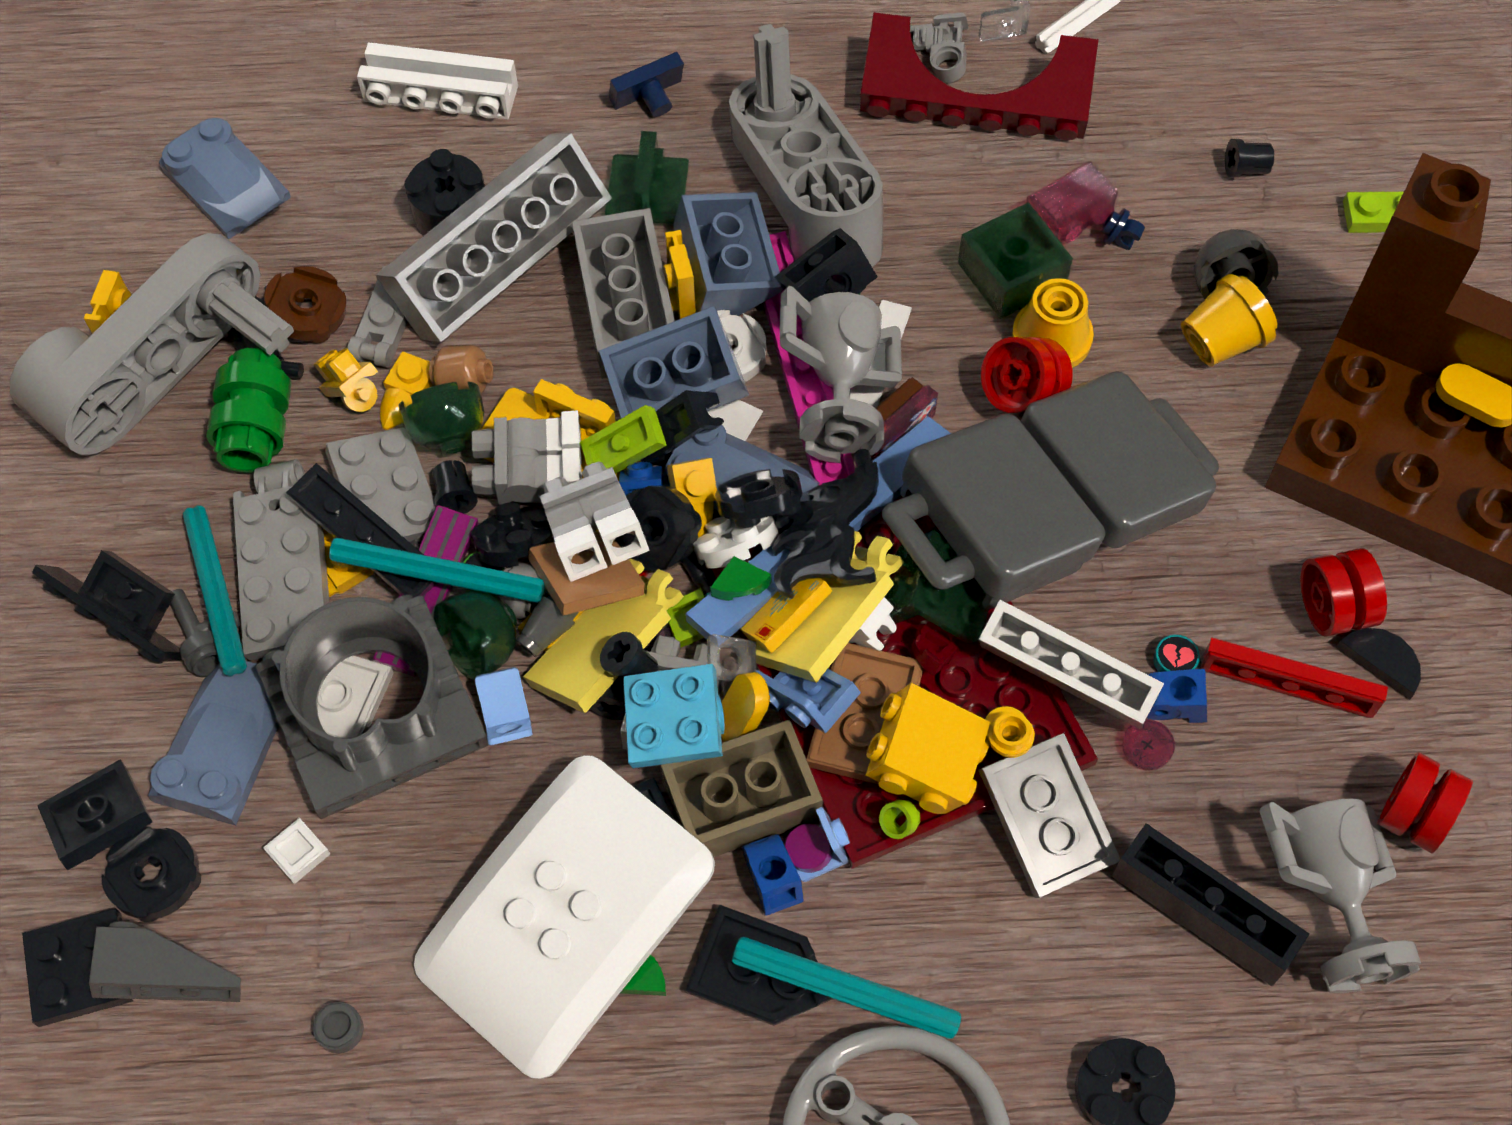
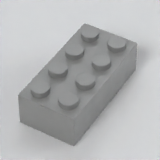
[572,208,675,379]

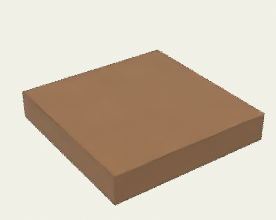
[529,531,645,616]

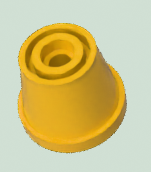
[1181,274,1278,367]
[1012,278,1094,368]

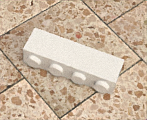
[979,600,1164,730]

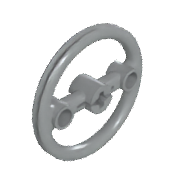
[783,1026,1010,1125]

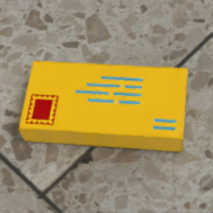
[741,578,832,654]

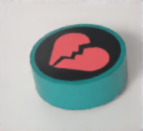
[1153,635,1200,672]

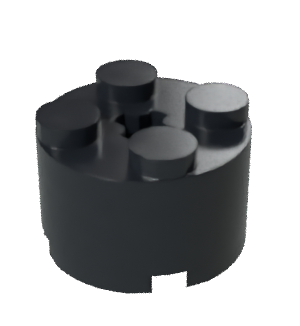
[404,149,485,236]

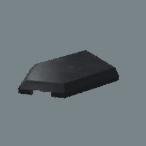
[685,904,834,1026]

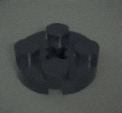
[715,469,803,528]
[618,485,702,571]
[471,502,555,567]
[102,827,201,923]
[1075,1038,1175,1125]

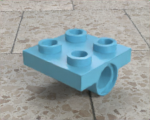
[624,664,725,768]

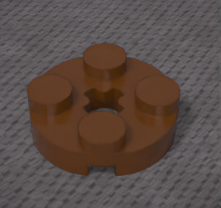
[264,266,346,343]

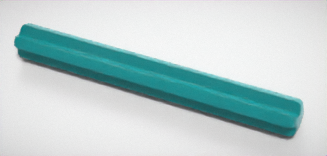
[183,505,247,676]
[329,538,544,602]
[732,937,961,1039]

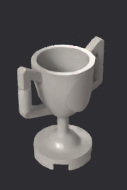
[780,286,902,463]
[1259,798,1421,993]

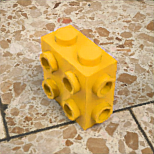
[865,683,991,814]

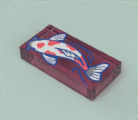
[871,385,938,460]

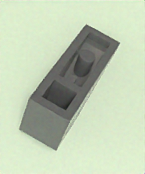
[89,921,241,1002]

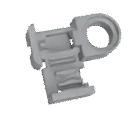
[910,13,969,83]

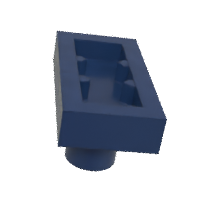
[609,52,684,117]

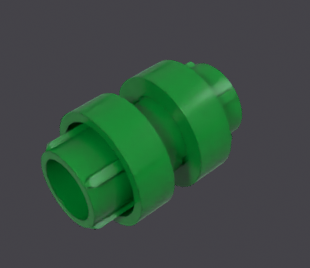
[206,348,291,473]

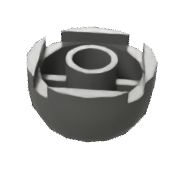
[1194,229,1279,299]

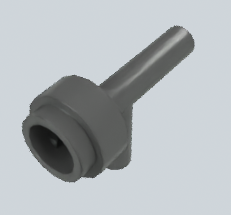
[170,589,240,677]

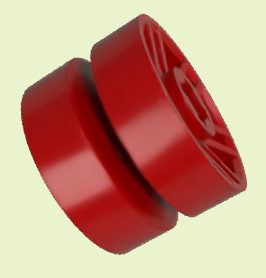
[981,337,1073,413]
[1300,548,1387,637]
[1378,752,1473,854]

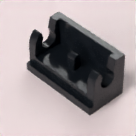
[641,390,724,464]

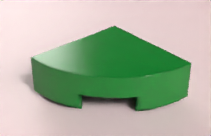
[710,556,772,601]
[620,954,666,996]

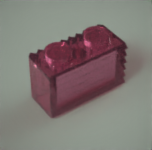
[1024,162,1118,247]

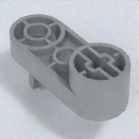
[729,24,883,279]
[10,233,294,455]

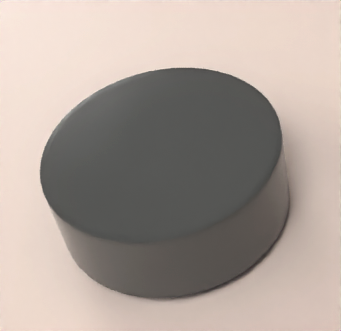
[313,1002,364,1054]

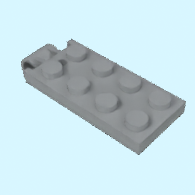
[233,459,330,661]

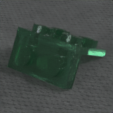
[885,530,989,644]

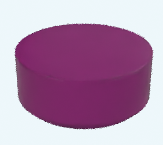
[785,824,833,873]

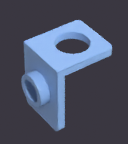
[475,667,533,745]
[796,807,850,882]

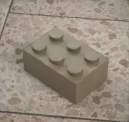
[661,719,823,857]

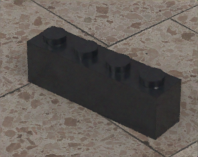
[1112,823,1310,986]

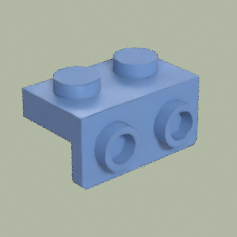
[756,669,861,733]

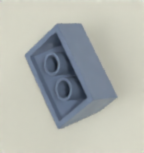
[673,192,783,316]
[599,306,749,418]

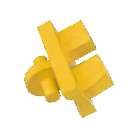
[313,348,378,412]

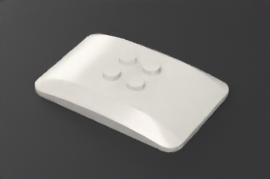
[414,755,715,1079]

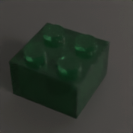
[958,202,1073,319]

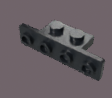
[32,550,182,663]

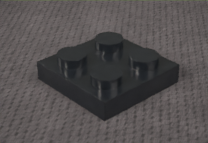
[37,759,153,871]
[22,908,133,1027]

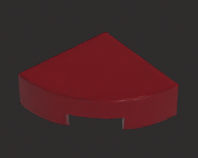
[912,624,958,676]

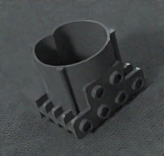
[255,595,488,819]

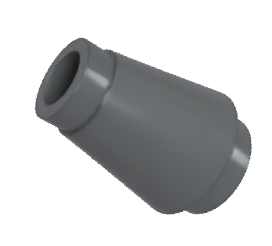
[516,594,579,657]

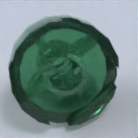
[398,382,484,455]
[433,590,517,680]

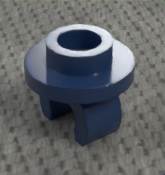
[1101,208,1145,250]

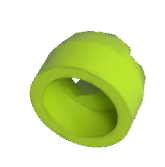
[879,800,920,839]

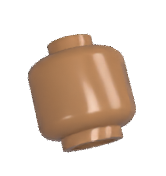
[429,345,493,398]

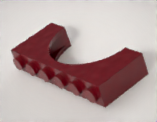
[860,12,1099,140]

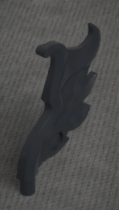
[772,449,879,599]

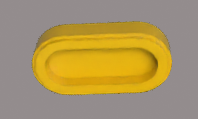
[1436,363,1512,427]
[721,672,770,742]

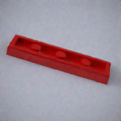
[1199,637,1388,718]

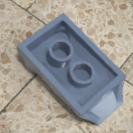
[159,118,291,239]
[662,425,820,531]
[148,661,279,826]

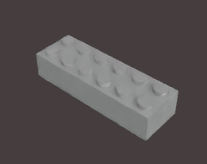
[375,133,612,342]

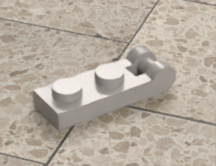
[348,266,408,367]

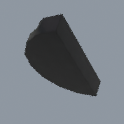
[1336,628,1421,700]

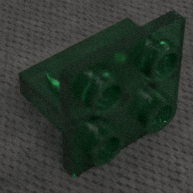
[605,131,689,224]

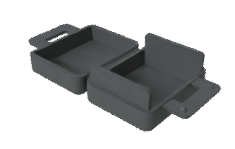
[882,371,1219,611]

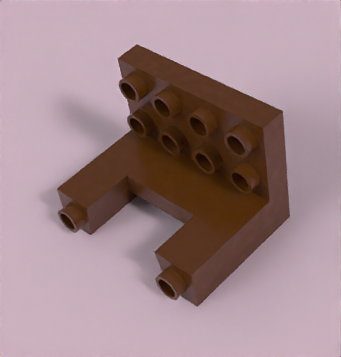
[1264,153,1512,596]

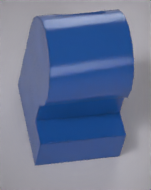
[1147,669,1207,723]
[742,834,804,916]

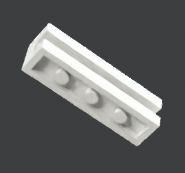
[357,42,518,120]

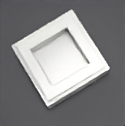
[263,818,330,884]

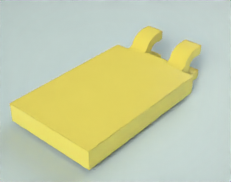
[749,531,904,683]
[523,558,684,714]

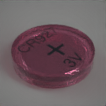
[1122,719,1175,771]

